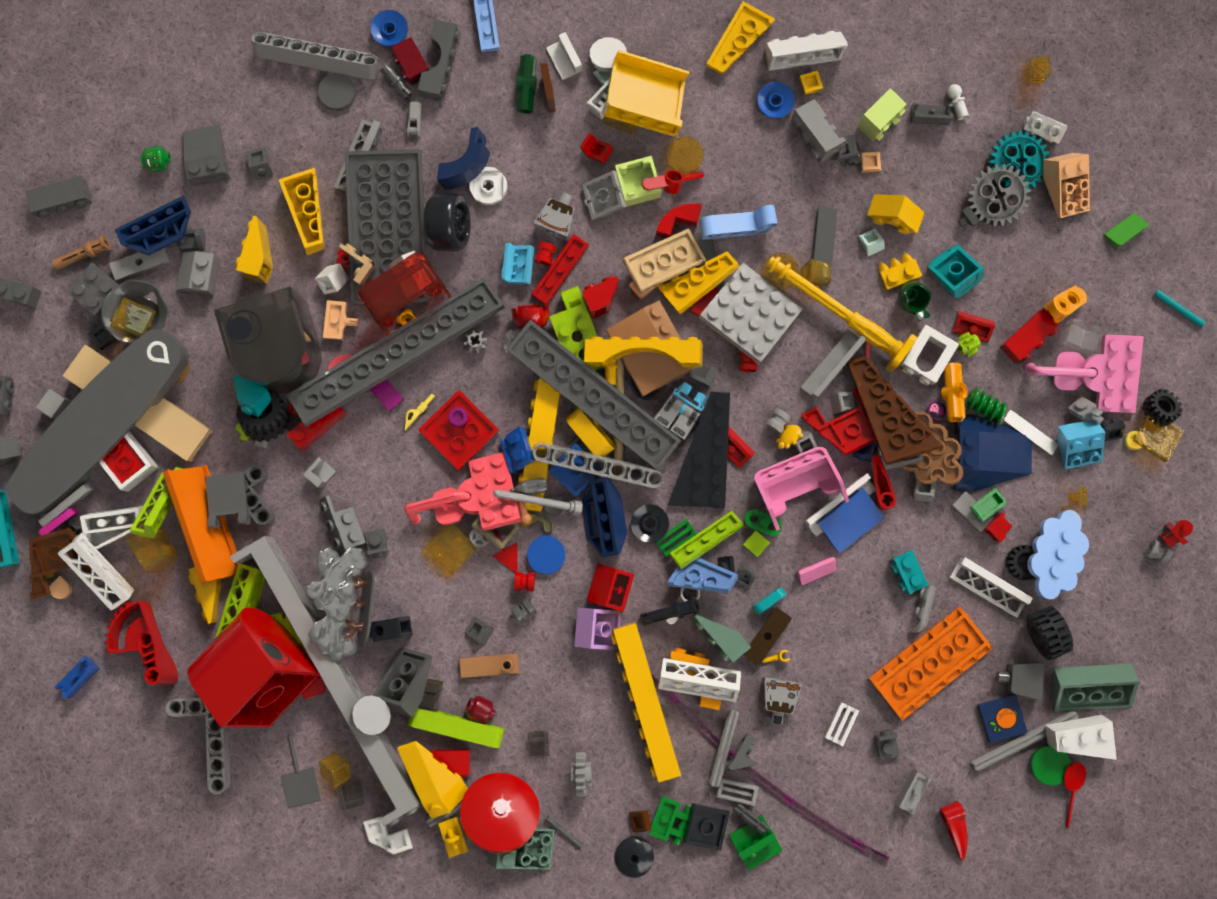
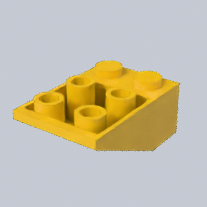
[235,216,273,285]

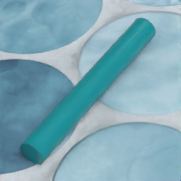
[1153,289,1206,328]

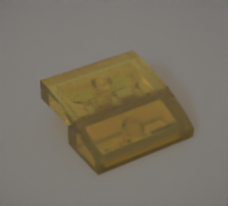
[422,523,478,578]

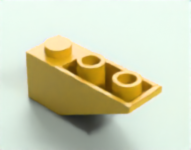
[188,567,222,624]

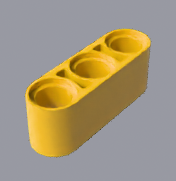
[566,408,616,457]

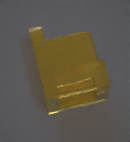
[801,259,831,289]
[319,753,351,787]

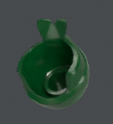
[898,281,931,321]

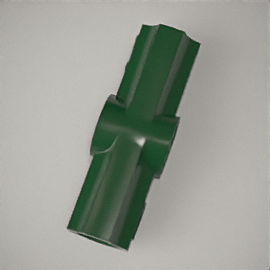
[517,54,537,114]

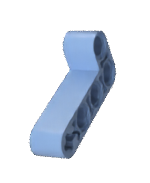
[699,205,778,239]

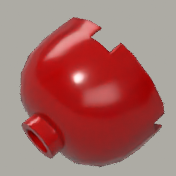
[511,304,549,330]

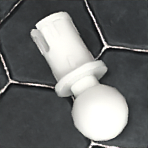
[947,84,970,120]

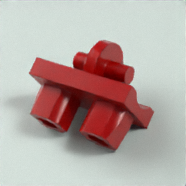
[1160,519,1193,548]

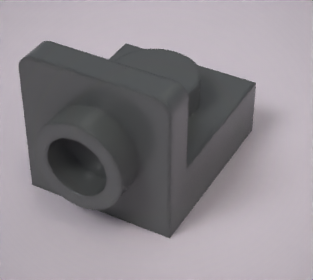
[839,134,862,167]
[247,147,273,180]
[365,529,389,558]
[875,729,900,759]

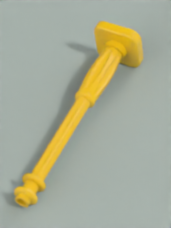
[766,256,918,373]

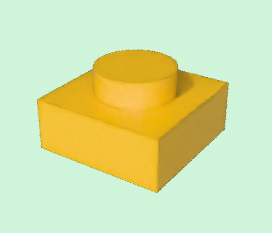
[799,71,823,96]

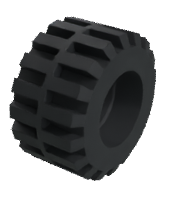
[236,390,290,442]
[1027,606,1074,660]

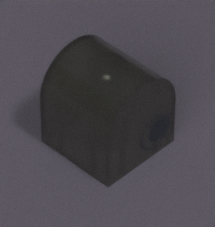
[214,287,322,394]

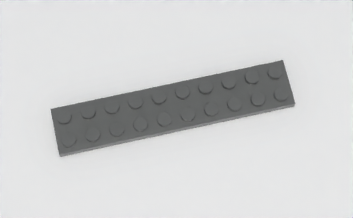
[506,320,681,471]

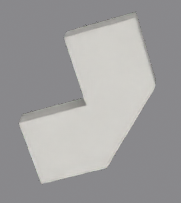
[363,815,413,854]

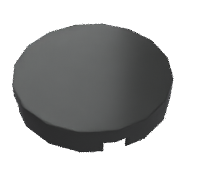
[318,73,356,110]

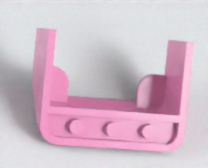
[754,447,849,531]

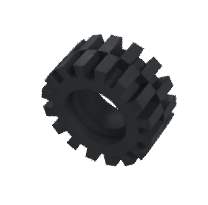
[1142,389,1183,426]
[1005,545,1035,580]

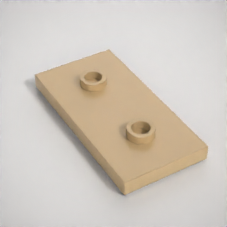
[622,228,706,293]

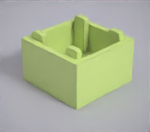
[857,88,906,142]
[615,156,662,207]

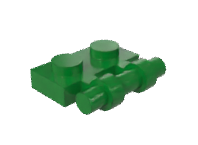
[648,796,691,845]

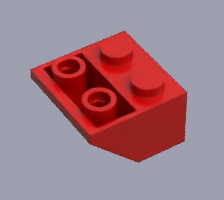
[582,276,619,320]
[586,563,635,612]

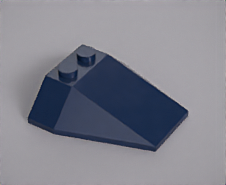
[954,415,1032,491]

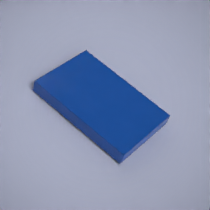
[816,487,884,553]

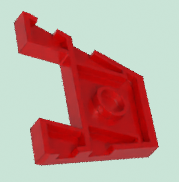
[801,388,876,456]

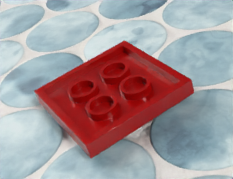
[418,390,500,471]

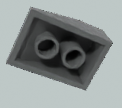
[183,124,230,186]
[373,647,432,718]

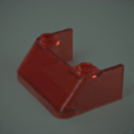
[358,252,452,335]

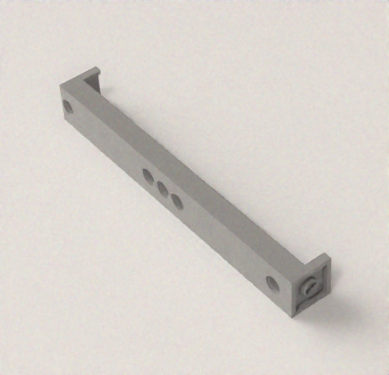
[230,536,421,827]

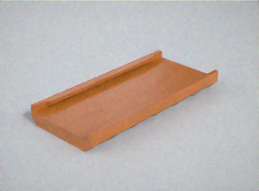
[162,464,244,584]
[868,607,993,721]

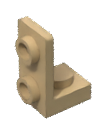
[339,243,375,286]

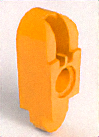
[1043,285,1087,323]

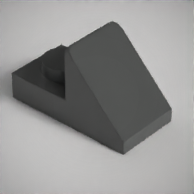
[724,734,758,772]

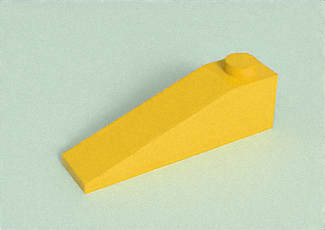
[397,741,468,819]

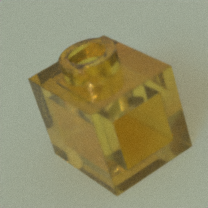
[1024,56,1052,84]

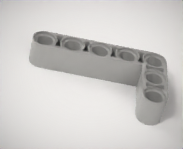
[166,696,230,795]

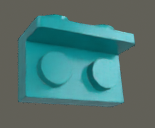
[890,550,928,595]

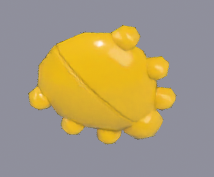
[776,425,803,449]

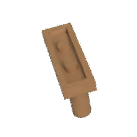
[459,653,520,678]

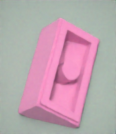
[797,557,837,585]

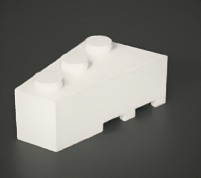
[80,506,145,550]
[1045,715,1117,760]

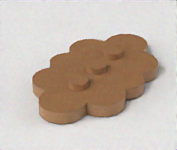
[902,411,963,485]

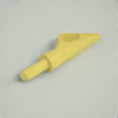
[404,394,435,431]

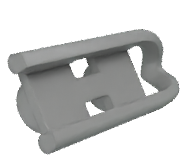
[909,585,936,633]

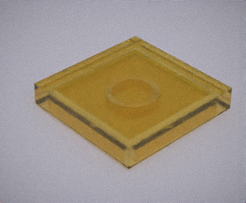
[1133,415,1185,462]

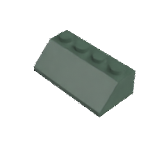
[1051,664,1140,712]

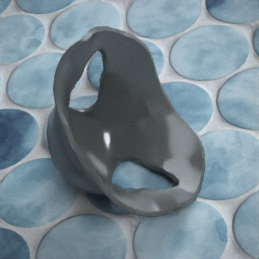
[101,279,169,344]

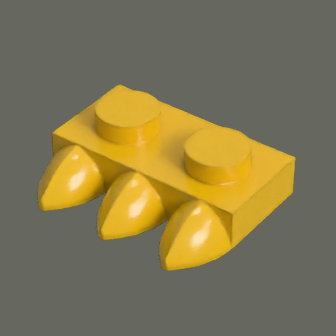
[878,253,922,291]

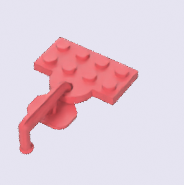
[404,452,521,531]

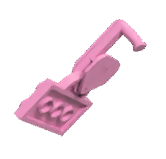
[1025,334,1144,413]

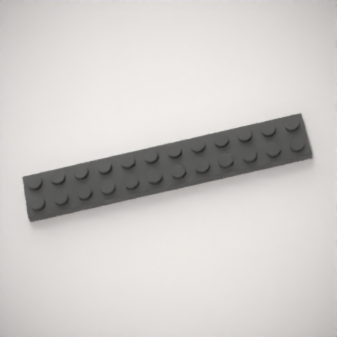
[287,278,505,427]

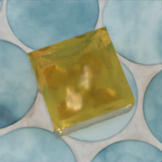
[126,527,179,573]

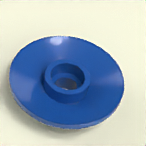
[371,10,408,46]
[757,82,795,119]

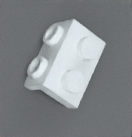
[1024,112,1067,144]

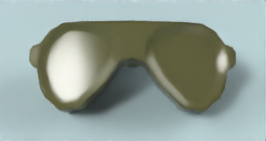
[531,514,554,532]

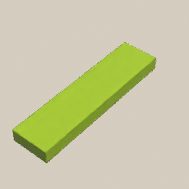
[669,510,744,569]

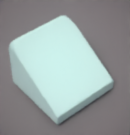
[858,229,885,256]

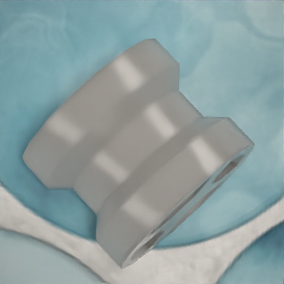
[470,529,489,547]

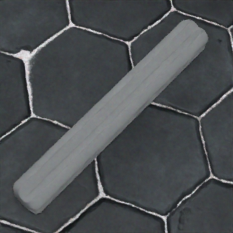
[709,709,739,787]

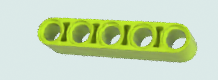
[407,706,505,748]

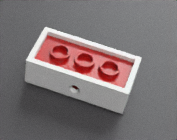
[100,431,159,492]

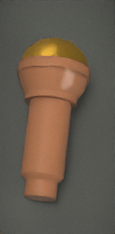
[517,501,532,526]

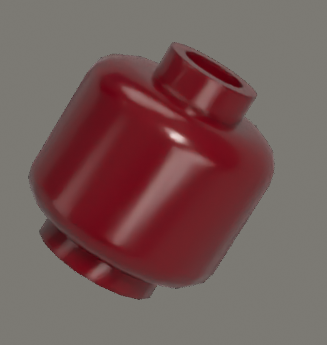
[465,696,495,724]

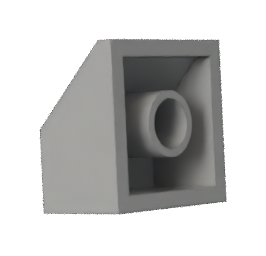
[176,251,220,296]

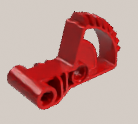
[103,601,179,685]

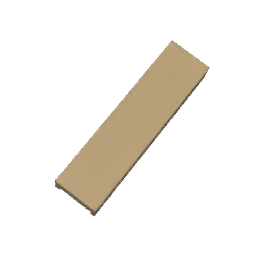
[63,345,213,462]

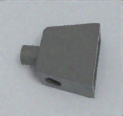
[996,662,1045,701]

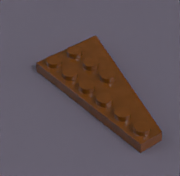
[847,356,943,465]

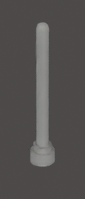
[493,490,583,516]

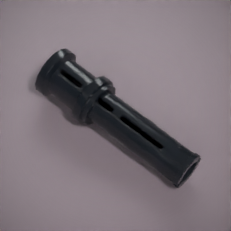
[640,597,700,626]

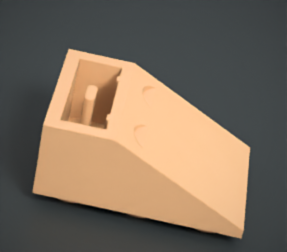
[1043,153,1090,218]

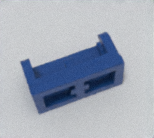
[54,655,100,699]

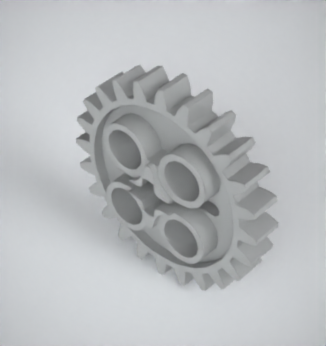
[967,164,1031,226]

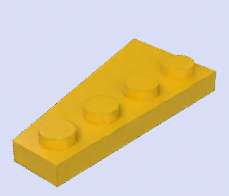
[706,1,775,75]
[657,251,740,315]

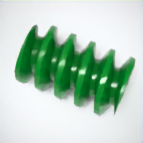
[964,387,1007,426]

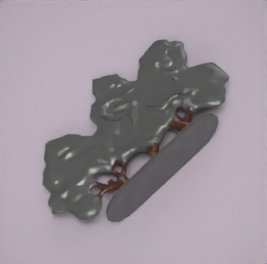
[304,547,376,663]

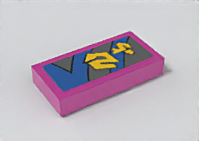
[39,507,80,535]

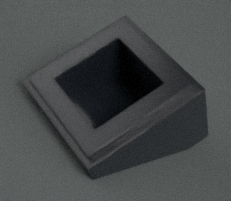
[717,556,735,573]

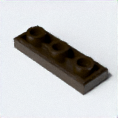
[743,607,792,666]

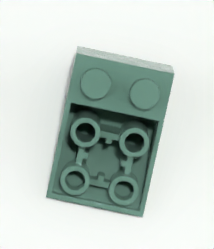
[693,614,751,663]
[487,827,555,869]

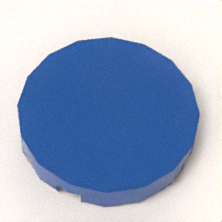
[527,536,565,574]

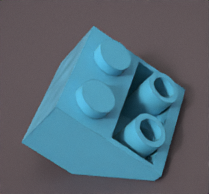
[1057,420,1105,469]

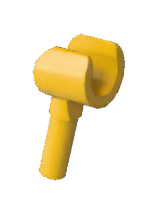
[762,650,790,663]

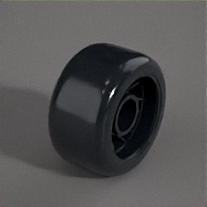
[423,194,471,252]

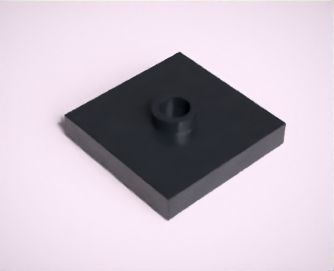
[683,803,730,851]

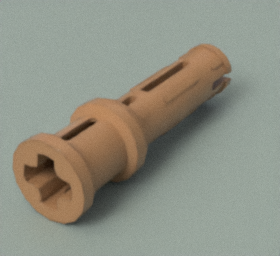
[52,235,111,270]

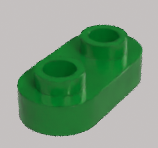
[744,509,782,537]

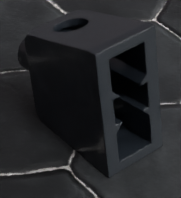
[368,616,413,642]

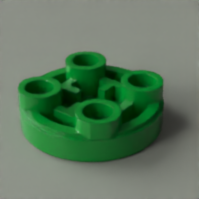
[1030,745,1071,786]

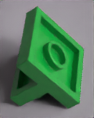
[728,815,783,870]

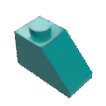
[233,374,272,417]

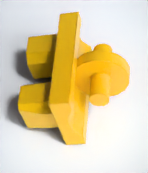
[438,816,469,858]

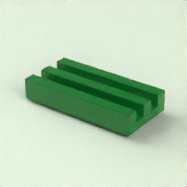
[656,519,697,556]

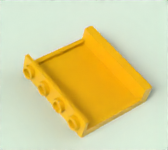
[604,50,689,137]

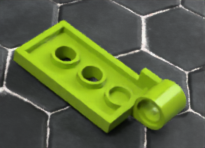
[549,286,603,371]

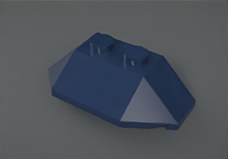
[115,195,191,255]
[582,477,627,557]

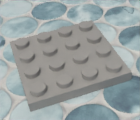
[699,263,803,364]

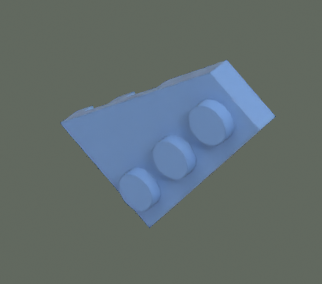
[667,558,738,593]

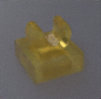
[1069,487,1088,507]

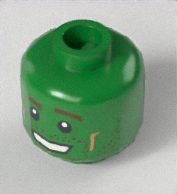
[140,146,171,172]

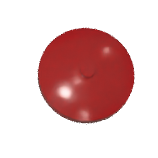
[460,773,540,854]

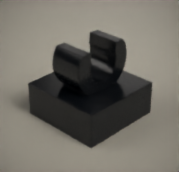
[1101,417,1126,442]

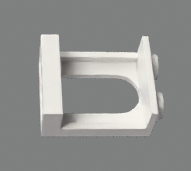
[899,325,959,386]

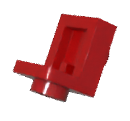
[580,133,614,164]

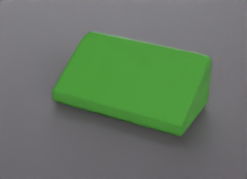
[1104,213,1149,249]

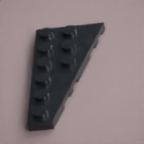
[668,392,730,508]

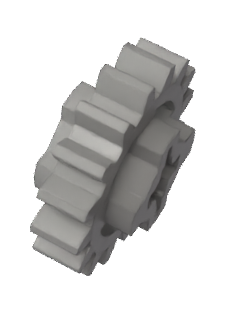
[571,752,592,797]

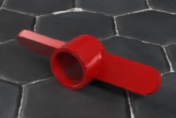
[642,170,705,194]

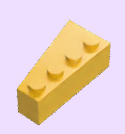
[279,168,325,255]

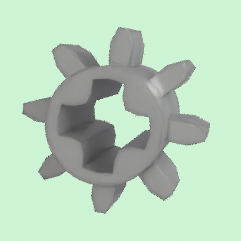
[464,330,488,354]

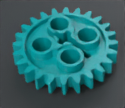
[987,130,1050,189]

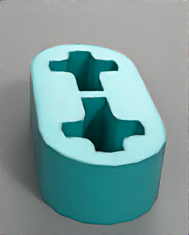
[751,586,787,615]

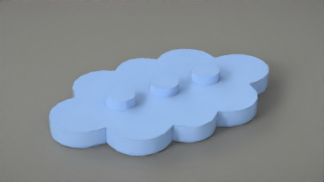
[1027,510,1089,600]

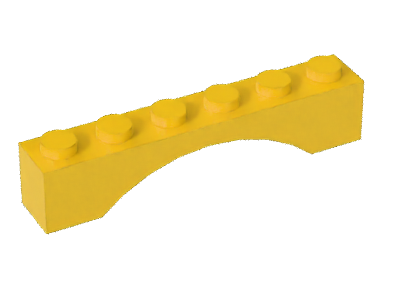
[584,337,703,367]

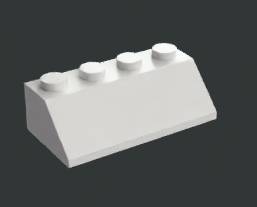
[765,31,848,71]

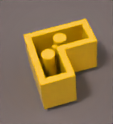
[867,194,925,234]

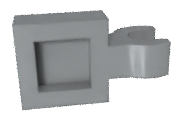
[1068,396,1104,424]

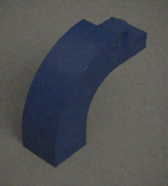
[437,127,490,190]

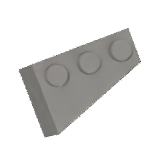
[792,99,846,163]

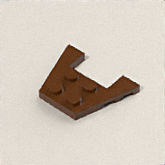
[29,527,101,600]

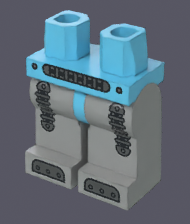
[654,382,707,441]

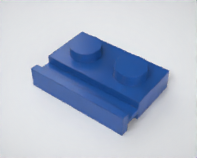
[500,426,535,474]

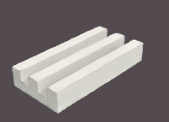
[824,702,859,746]

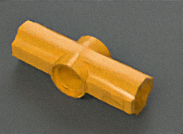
[941,363,968,422]

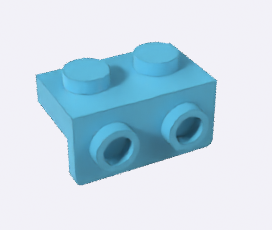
[501,243,534,284]

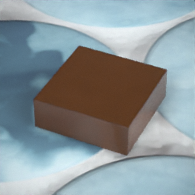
[629,810,652,832]

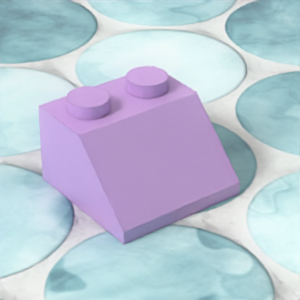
[574,607,622,650]

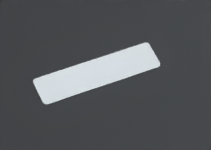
[1004,410,1058,455]

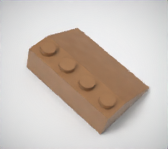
[606,301,696,397]

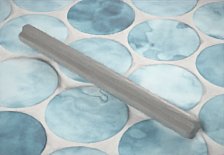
[971,710,1079,772]

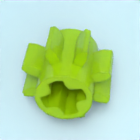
[957,332,981,357]

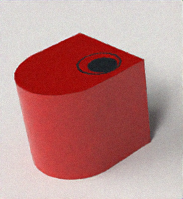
[188,607,320,728]

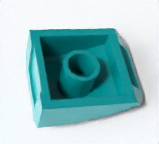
[928,245,984,299]

